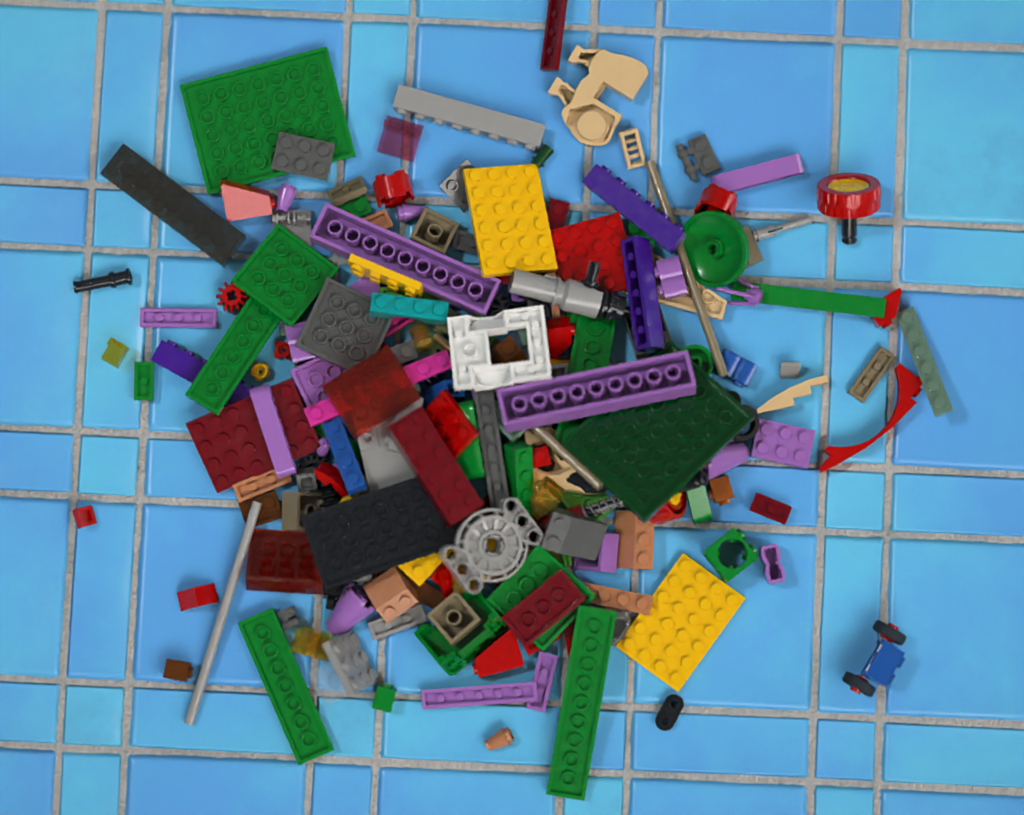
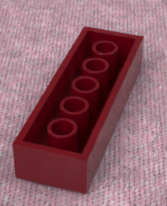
[385,406,484,527]

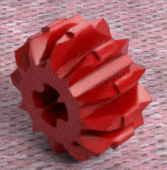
[216,282,249,313]

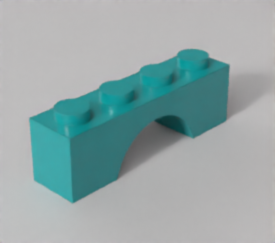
[368,292,449,326]

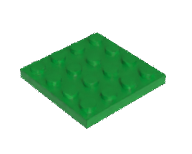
[231,223,339,327]
[486,544,596,651]

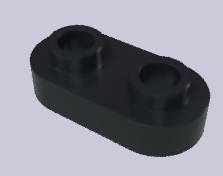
[655,694,684,731]

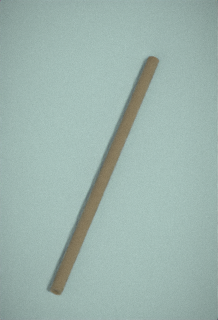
[646,161,729,378]
[432,332,603,491]

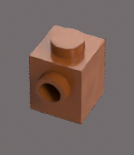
[707,475,734,506]

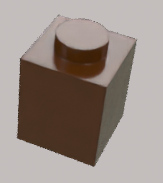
[163,658,194,682]

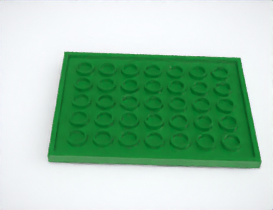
[179,46,356,195]

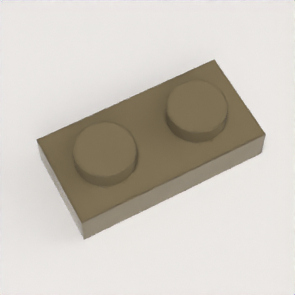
[326,176,368,207]

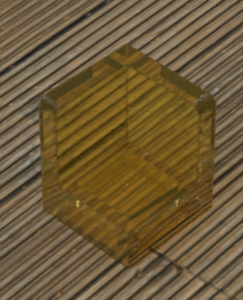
[102,337,129,368]

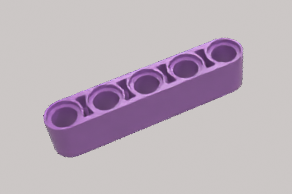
[710,154,805,192]
[250,384,297,478]

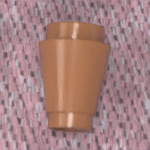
[484,727,514,751]

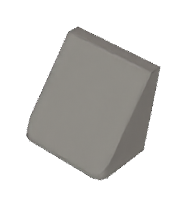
[779,362,800,379]

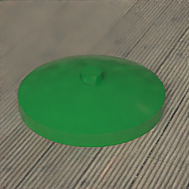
[683,210,750,287]

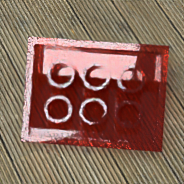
[322,345,421,439]
[245,529,324,595]

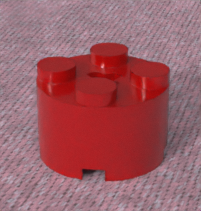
[372,170,415,208]
[694,184,737,217]

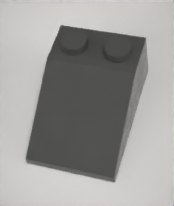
[541,506,608,561]

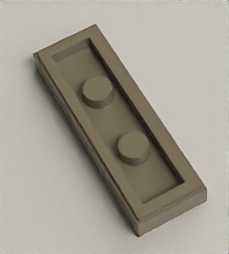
[847,346,896,404]

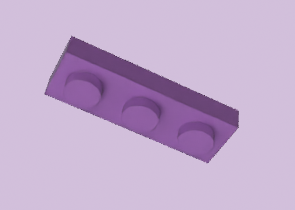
[526,651,558,713]

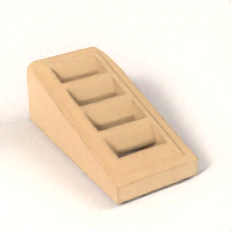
[618,127,646,170]

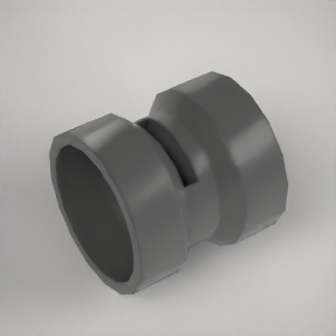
[277,605,302,631]

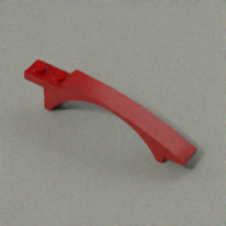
[817,363,922,473]

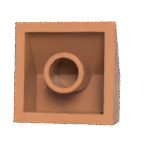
[363,566,419,623]

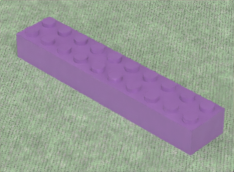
[309,203,501,317]
[496,350,696,433]

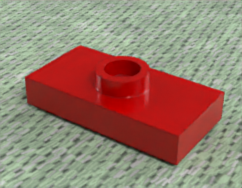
[435,564,462,600]

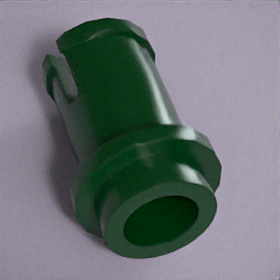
[531,144,554,169]

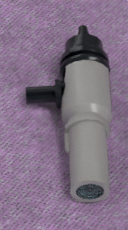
[508,261,631,321]

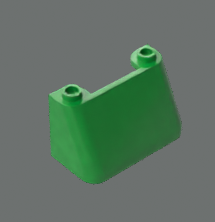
[455,400,486,480]
[414,584,508,676]

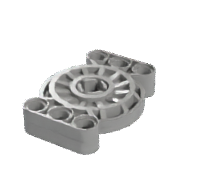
[439,497,543,594]

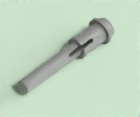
[751,216,812,242]

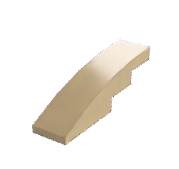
[755,375,829,414]

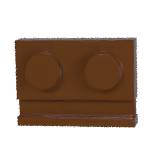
[238,491,282,527]

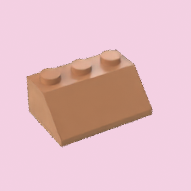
[614,510,654,570]

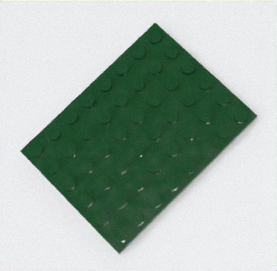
[561,340,754,524]

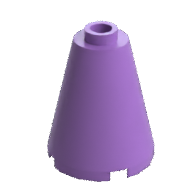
[702,442,750,480]
[326,582,376,636]

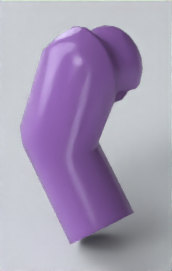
[317,437,330,458]

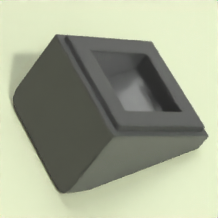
[296,467,318,492]

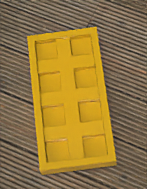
[348,254,423,299]

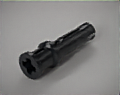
[73,268,133,293]

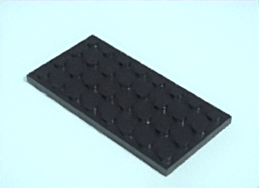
[300,477,465,590]

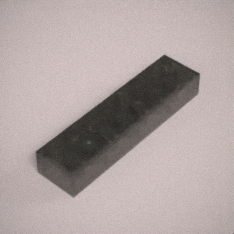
[100,143,247,268]

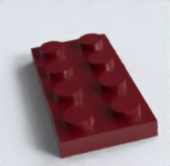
[501,568,586,647]

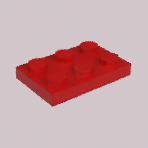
[424,390,480,459]

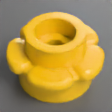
[251,362,270,381]

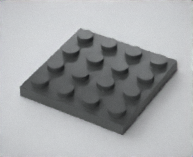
[295,277,394,379]

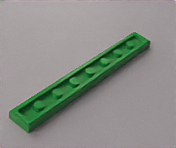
[731,281,886,318]

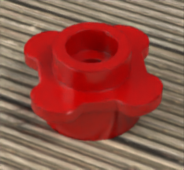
[274,340,292,360]

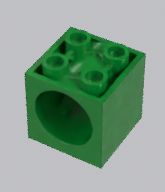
[701,528,758,583]

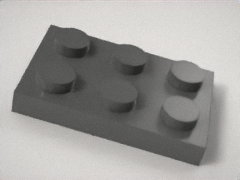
[271,132,336,182]

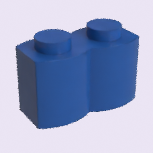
[713,348,758,388]

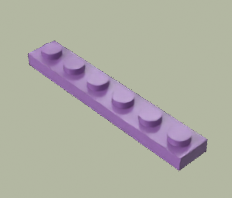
[421,681,539,710]

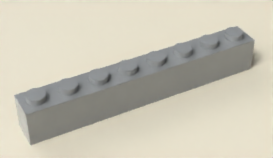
[393,84,546,151]

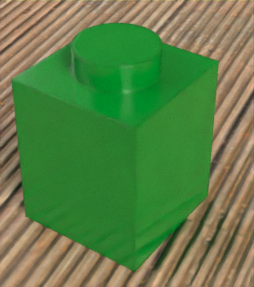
[372,682,397,713]

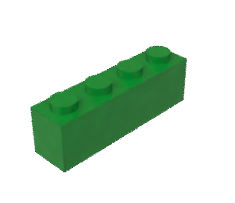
[504,440,535,523]

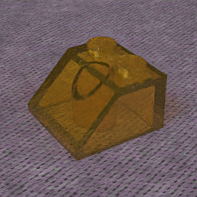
[290,626,334,661]

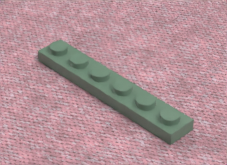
[896,307,954,418]

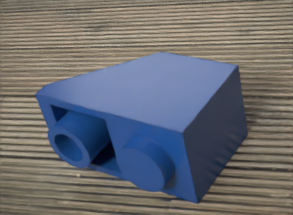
[422,380,465,408]

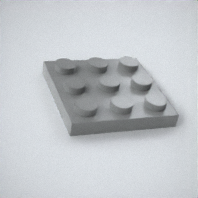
[322,630,379,697]

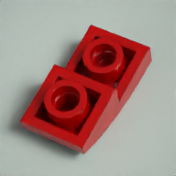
[313,462,348,498]

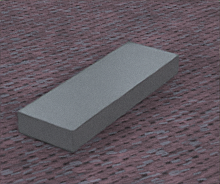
[367,603,428,641]

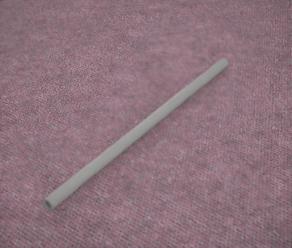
[184,501,262,725]

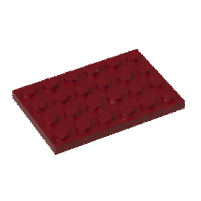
[186,377,320,493]

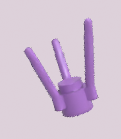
[716,278,763,307]

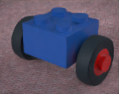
[842,620,907,697]

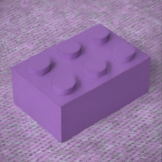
[749,418,816,469]

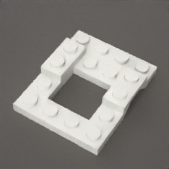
[447,305,552,392]

